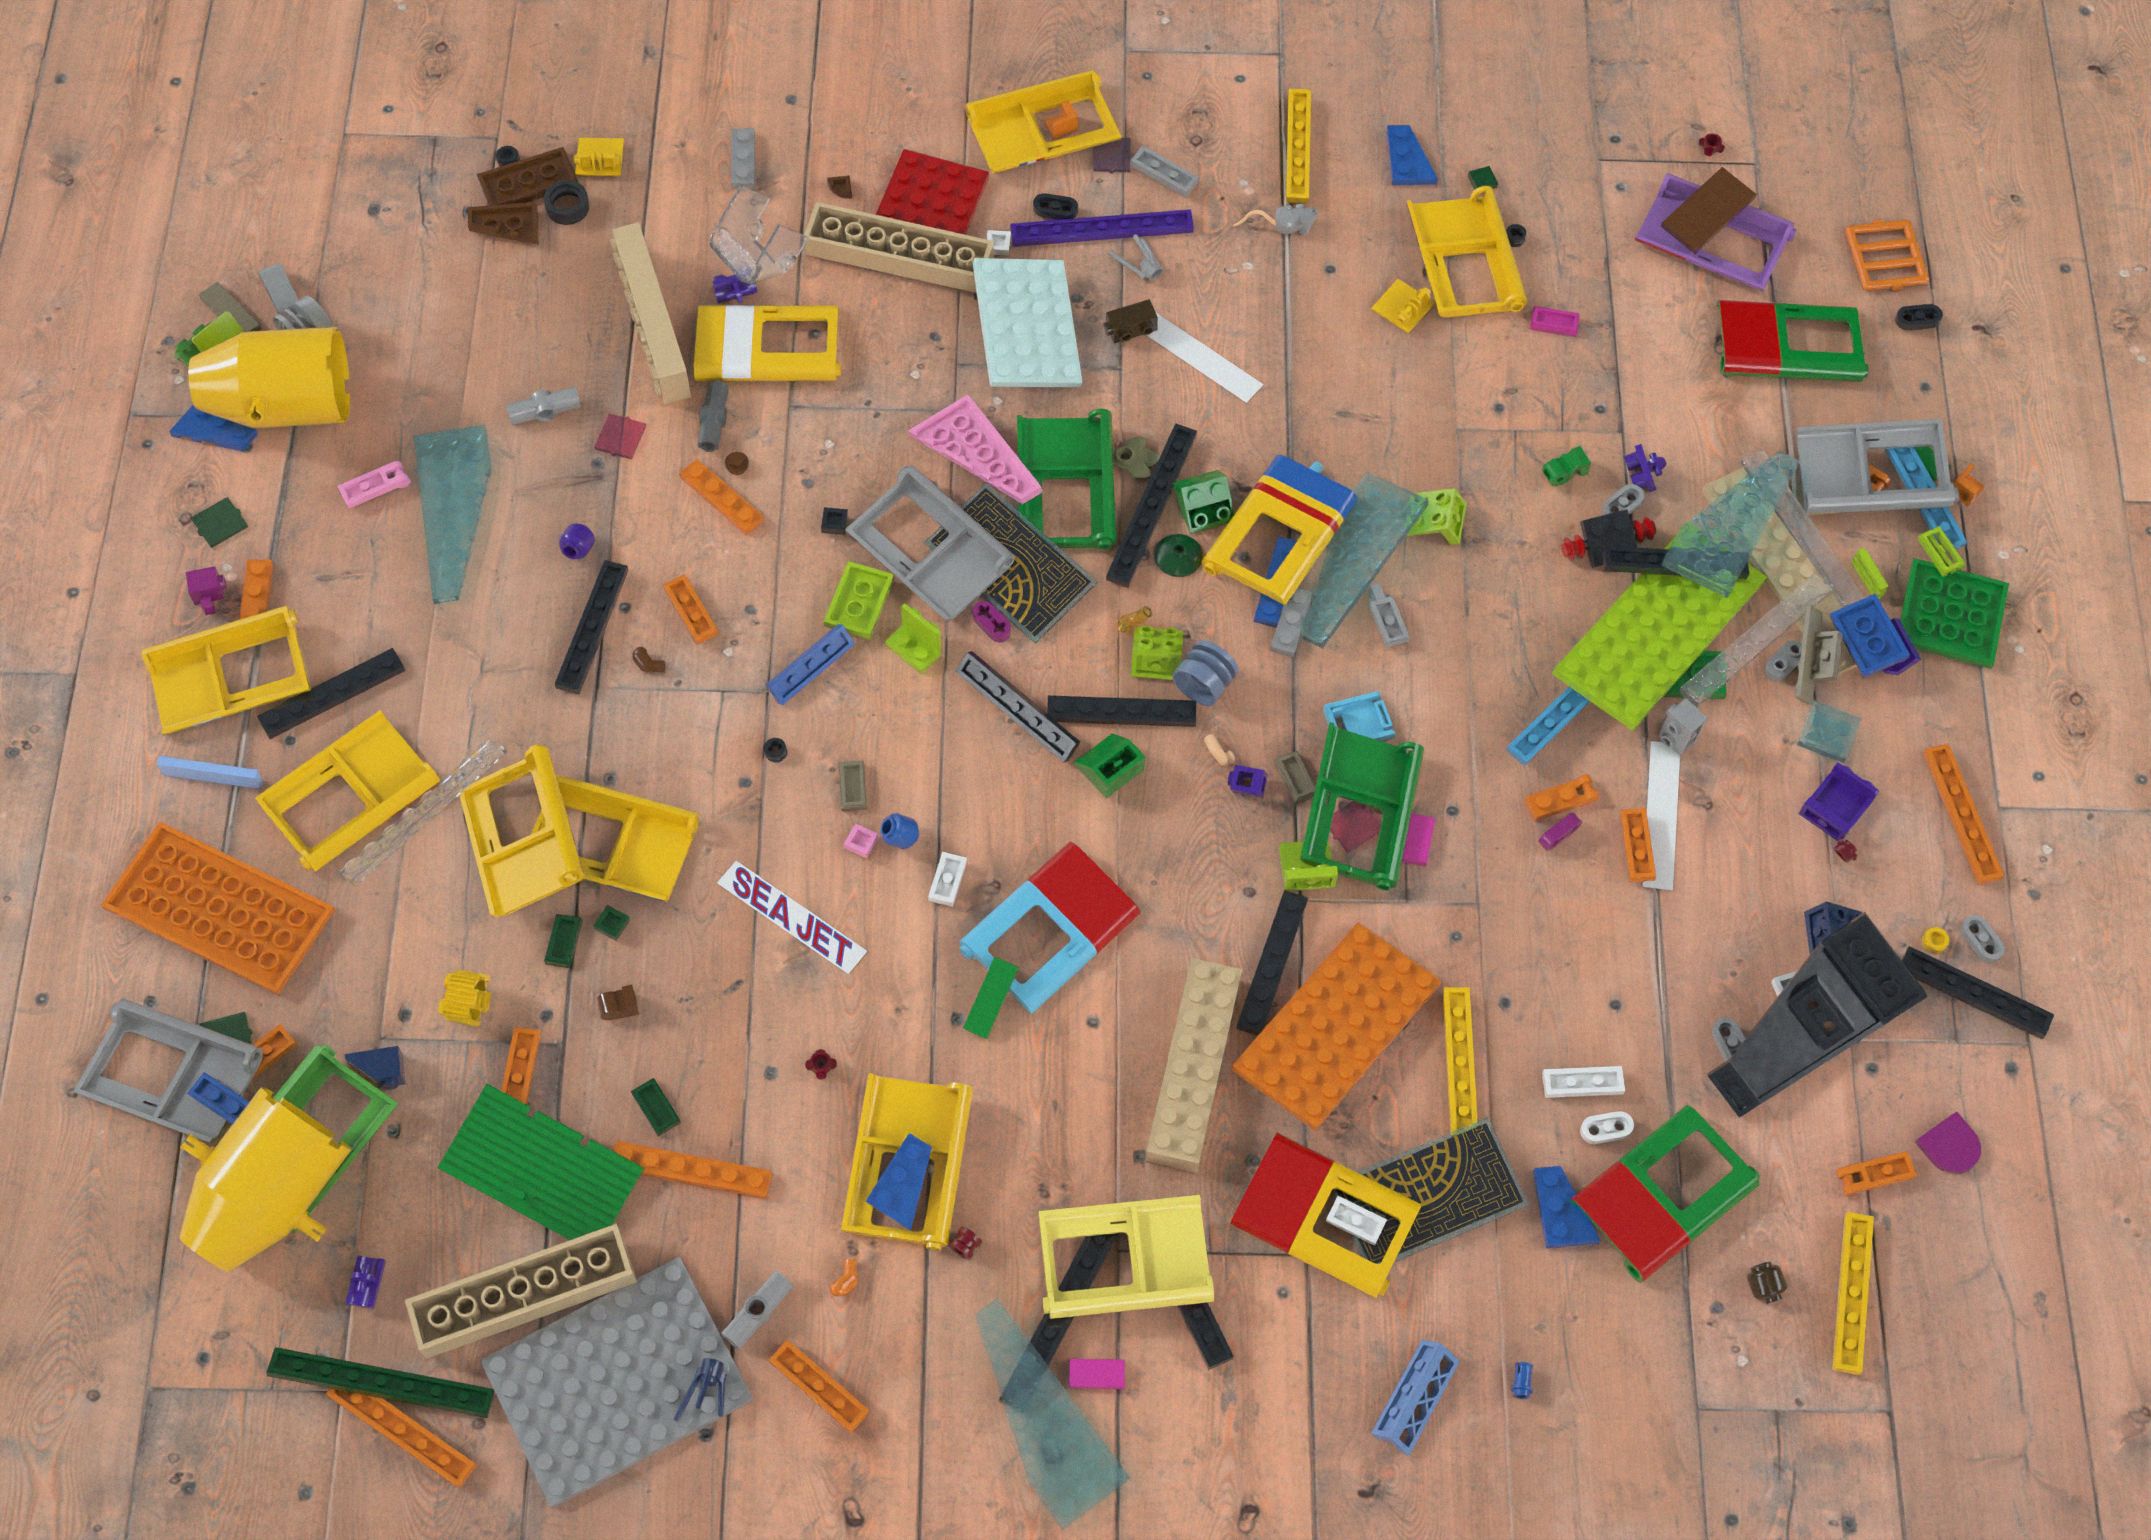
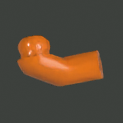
[830,1259,858,1296]

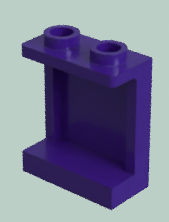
[1798,762,1879,841]

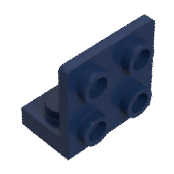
[1804,901,1862,954]

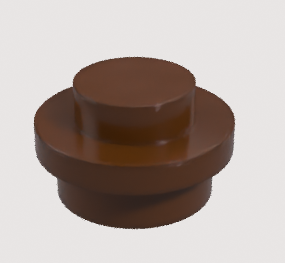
[725,452,749,475]

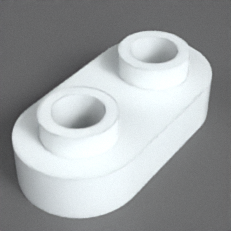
[1580,1111,1634,1144]

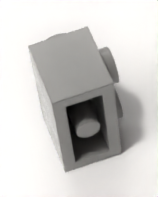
[1658,698,1708,756]

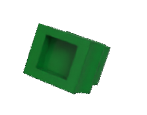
[1542,446,1591,486]

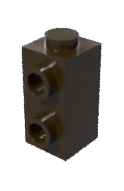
[1103,299,1158,344]

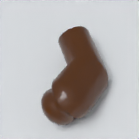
[632,647,665,673]

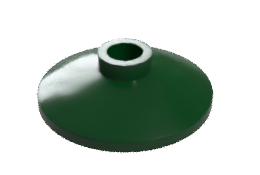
[1155,534,1203,577]

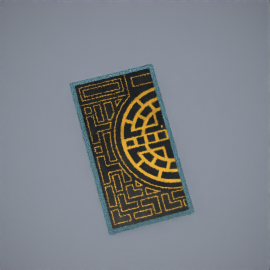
[924,483,1098,644]
[1331,1117,1530,1264]

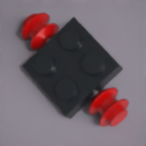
[1561,509,1656,568]

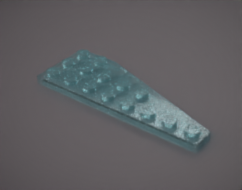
[414,425,492,604]
[1661,451,1800,598]
[1301,472,1428,649]
[975,1298,1130,1531]

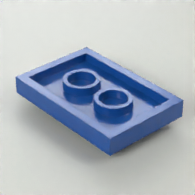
[1830,594,1910,678]

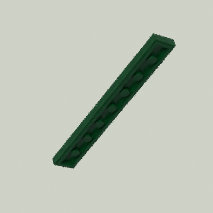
[266,1347,495,1418]

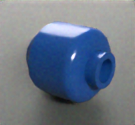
[880,813,919,849]

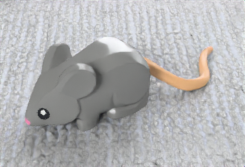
[1233,203,1318,235]

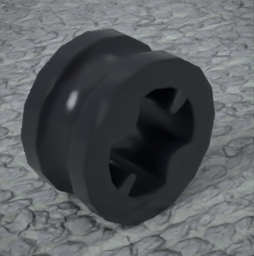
[1506,224,1526,247]
[764,738,787,762]

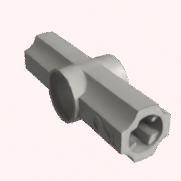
[506,387,581,425]
[721,1271,794,1350]

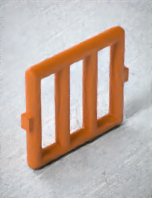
[1845,219,1929,291]

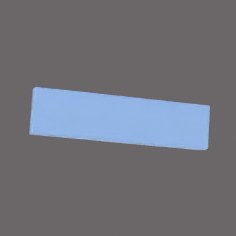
[157,756,264,789]

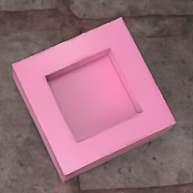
[844,823,878,859]

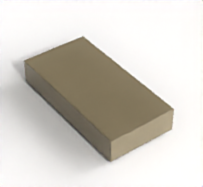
[1274,750,1316,804]
[839,760,867,811]

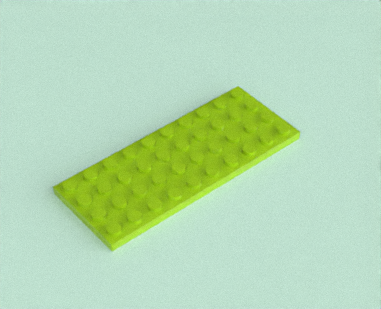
[1552,523,1767,731]

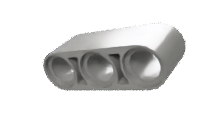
[258,263,299,316]

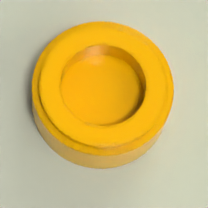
[1921,927,1950,954]

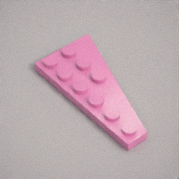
[908,395,1043,504]

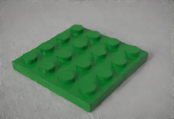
[1900,558,2009,669]

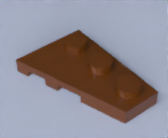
[467,202,539,245]

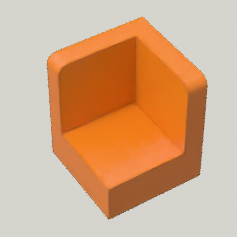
[1045,100,1079,140]
[1953,464,1985,506]

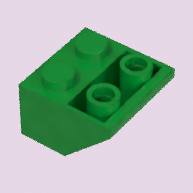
[1173,470,1234,534]
[1074,733,1146,798]

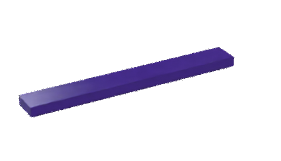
[1010,209,1194,247]

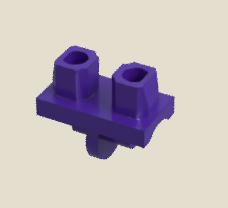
[712,268,758,303]
[1624,444,1667,492]
[345,1255,386,1309]

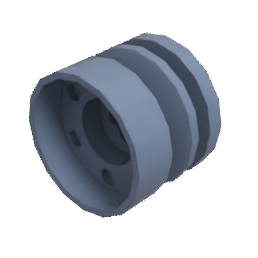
[1172,640,1239,706]

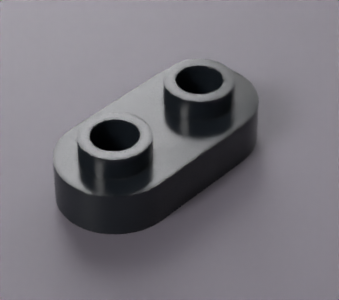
[1033,193,1078,220]
[1895,304,1943,330]

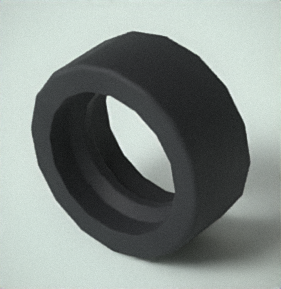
[544,180,589,225]

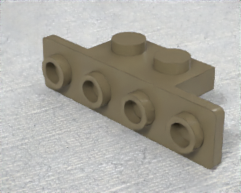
[1795,605,1842,705]

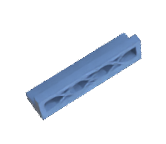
[1371,1339,1460,1455]

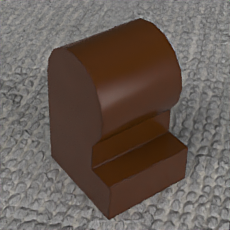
[597,984,639,1020]

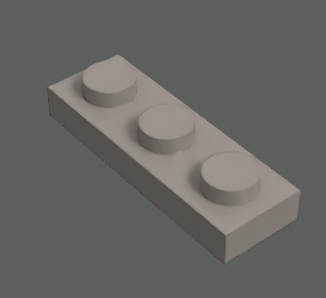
[731,128,755,189]
[1130,146,1199,198]
[1270,588,1313,657]

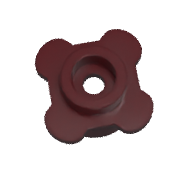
[1698,133,1725,156]
[1833,838,1858,863]
[805,1049,837,1080]

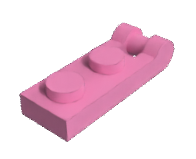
[337,461,411,509]

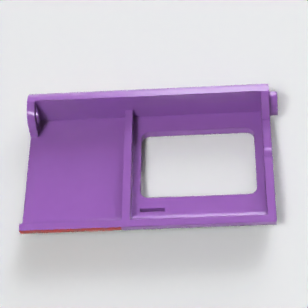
[1635,173,1797,292]

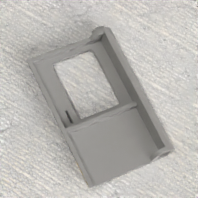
[1797,419,1959,515]
[845,466,1015,622]
[73,999,263,1144]

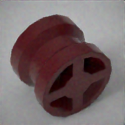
[948,1226,982,1260]

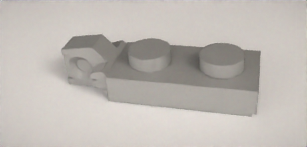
[1368,583,1410,648]

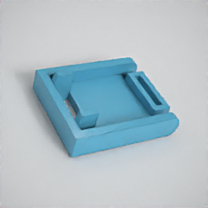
[1323,691,1396,742]

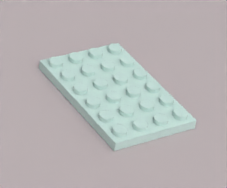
[973,258,1083,387]

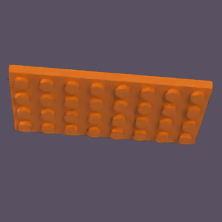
[101,821,335,996]
[1231,922,1441,1132]

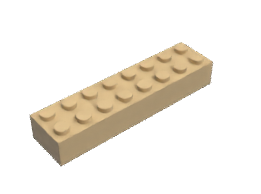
[803,202,994,293]
[610,222,691,404]
[1145,958,1242,1173]
[405,1224,637,1359]

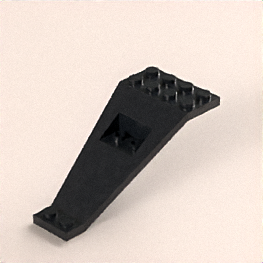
[1708,912,1928,1118]

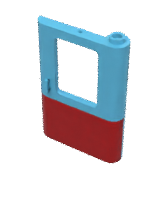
[959,842,1140,1014]

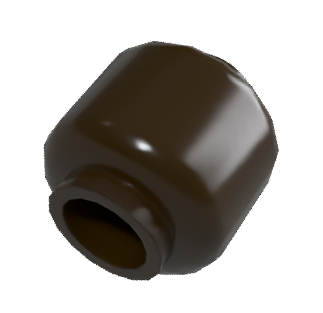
[1747,1261,1788,1304]

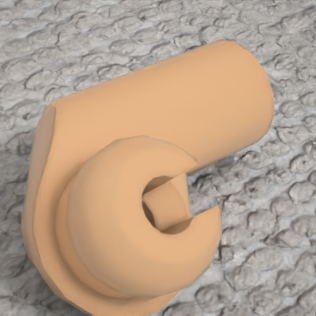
[1204,734,1235,767]

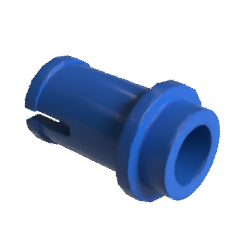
[1511,1362,1533,1399]

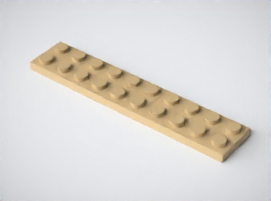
[1701,468,1857,676]

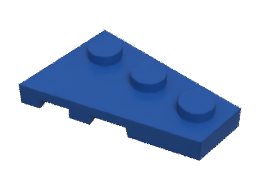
[1386,125,1438,185]
[169,405,258,452]
[865,1133,932,1231]
[1533,1166,1601,1248]

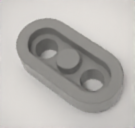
[1602,484,1644,515]
[1764,641,1802,682]
[1960,915,2005,963]
[1712,1018,1745,1062]

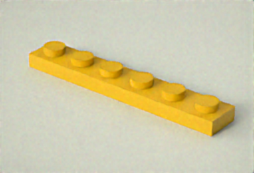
[1286,89,1311,204]
[1442,987,1478,1138]
[1832,1212,1874,1376]

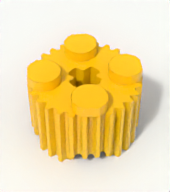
[438,969,492,1027]

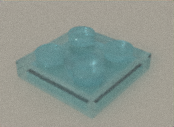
[1797,701,1861,763]

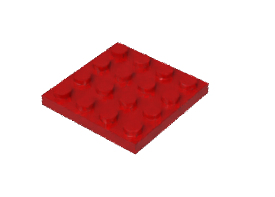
[875,149,989,235]

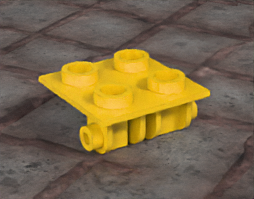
[574,138,624,176]
[1371,279,1435,334]

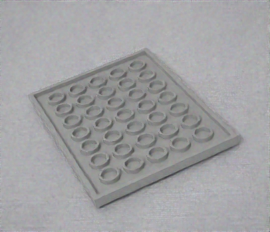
[480,1257,754,1509]

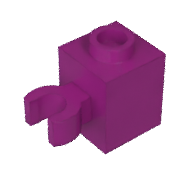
[186,566,227,615]

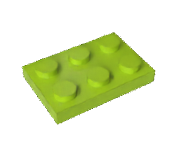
[824,561,894,640]

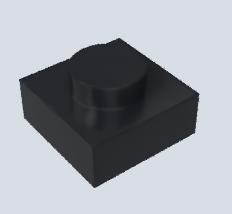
[821,507,848,535]

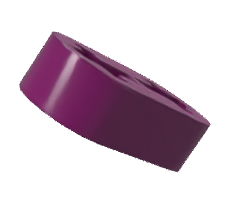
[973,601,1011,643]
[1538,813,1582,851]

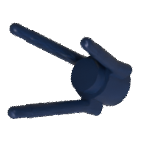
[674,1358,727,1421]

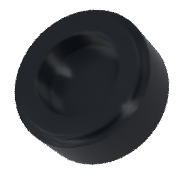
[496,146,520,167]

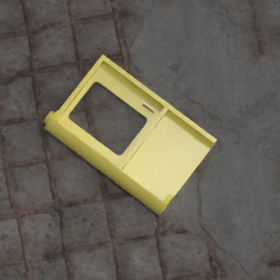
[1039,1195,1214,1319]

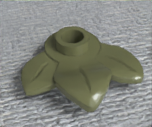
[1113,437,1160,479]

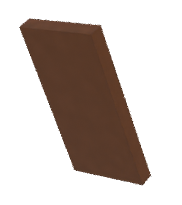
[477,147,578,205]
[1661,167,1757,254]

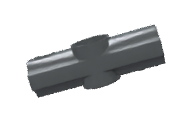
[698,380,729,452]

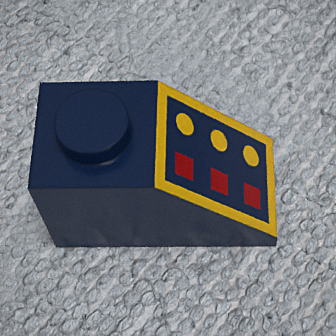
[345,1046,405,1090]

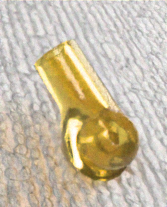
[1117,606,1152,633]

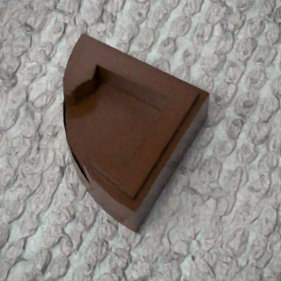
[827,175,852,199]

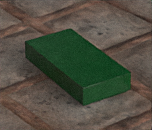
[544,914,583,968]
[631,1078,681,1136]

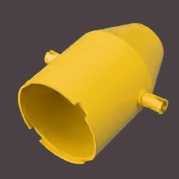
[188,327,350,429]
[179,1086,352,1272]

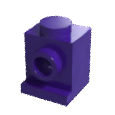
[1228,765,1268,798]

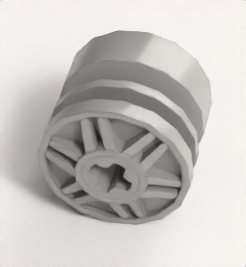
[273,295,336,331]

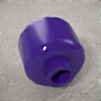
[559,523,595,559]

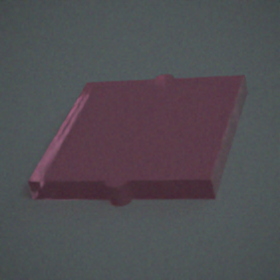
[595,414,646,460]
[1330,801,1381,853]

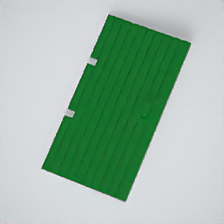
[437,1083,644,1240]

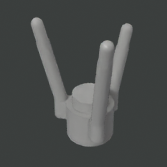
[1109,234,1164,281]

